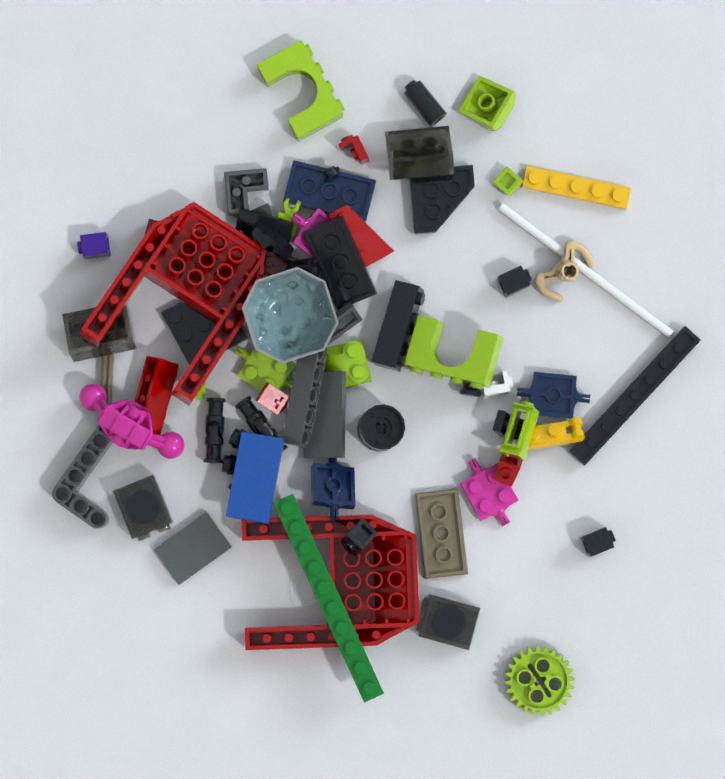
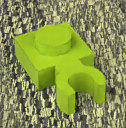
[277,197,301,238]

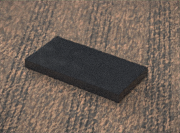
[303,215,378,310]

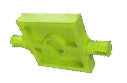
[235,346,296,391]

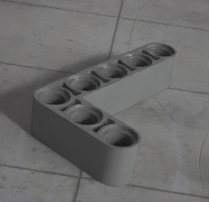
[52,425,113,528]

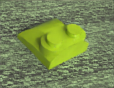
[458,75,516,131]
[324,339,372,388]

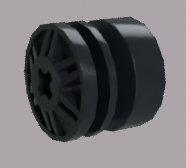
[357,404,405,452]

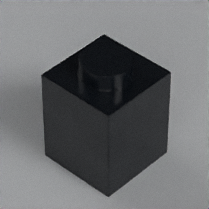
[497,266,532,298]
[580,527,616,557]

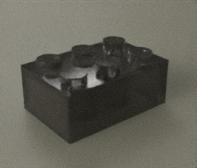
[385,126,454,180]
[62,304,137,362]

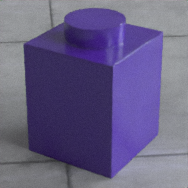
[77,232,111,259]

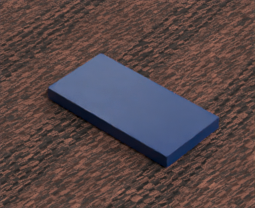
[226,432,284,524]

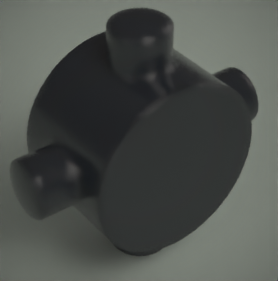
[323,166,340,180]

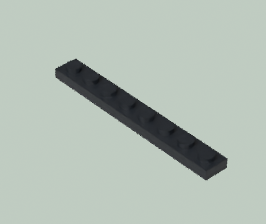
[568,326,701,466]

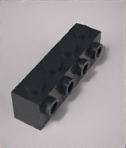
[371,280,425,372]

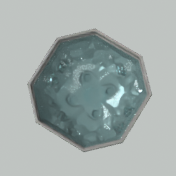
[242,267,339,364]

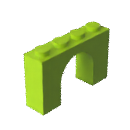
[257,40,345,142]
[404,315,504,390]

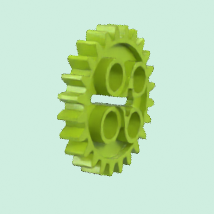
[504,645,575,716]

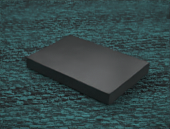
[154,512,232,585]

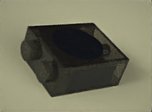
[113,475,174,541]
[415,594,480,650]

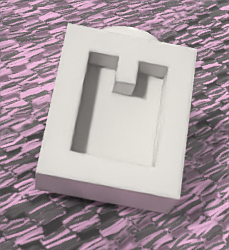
[482,370,513,397]

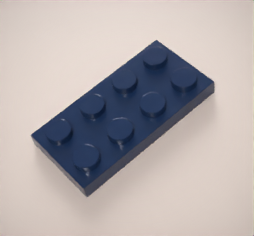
[283,160,376,222]

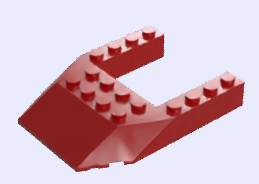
[79,202,266,406]
[241,514,419,650]

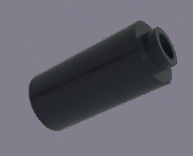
[404,80,447,127]

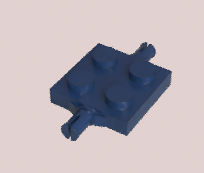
[516,372,590,419]
[311,458,356,521]

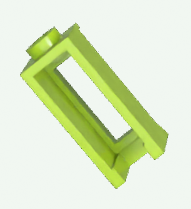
[499,401,539,461]

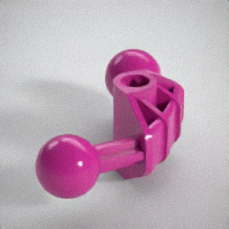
[79,383,185,459]

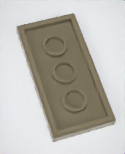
[415,488,468,579]

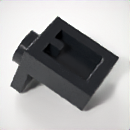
[286,258,319,278]
[492,410,524,441]
[340,518,378,556]

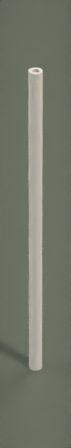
[498,203,674,338]

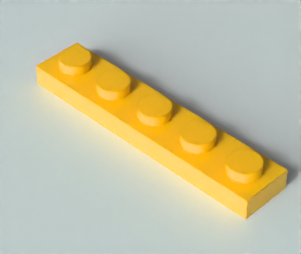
[522,166,631,210]

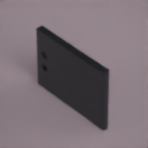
[235,208,294,252]

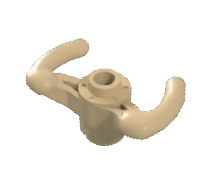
[534,240,595,302]

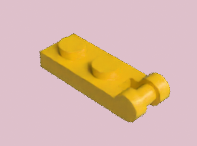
[528,417,585,450]

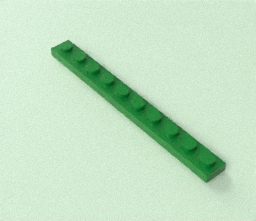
[273,494,384,703]

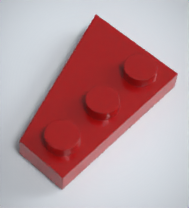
[327,204,394,267]

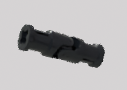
[235,395,288,452]
[203,398,226,463]

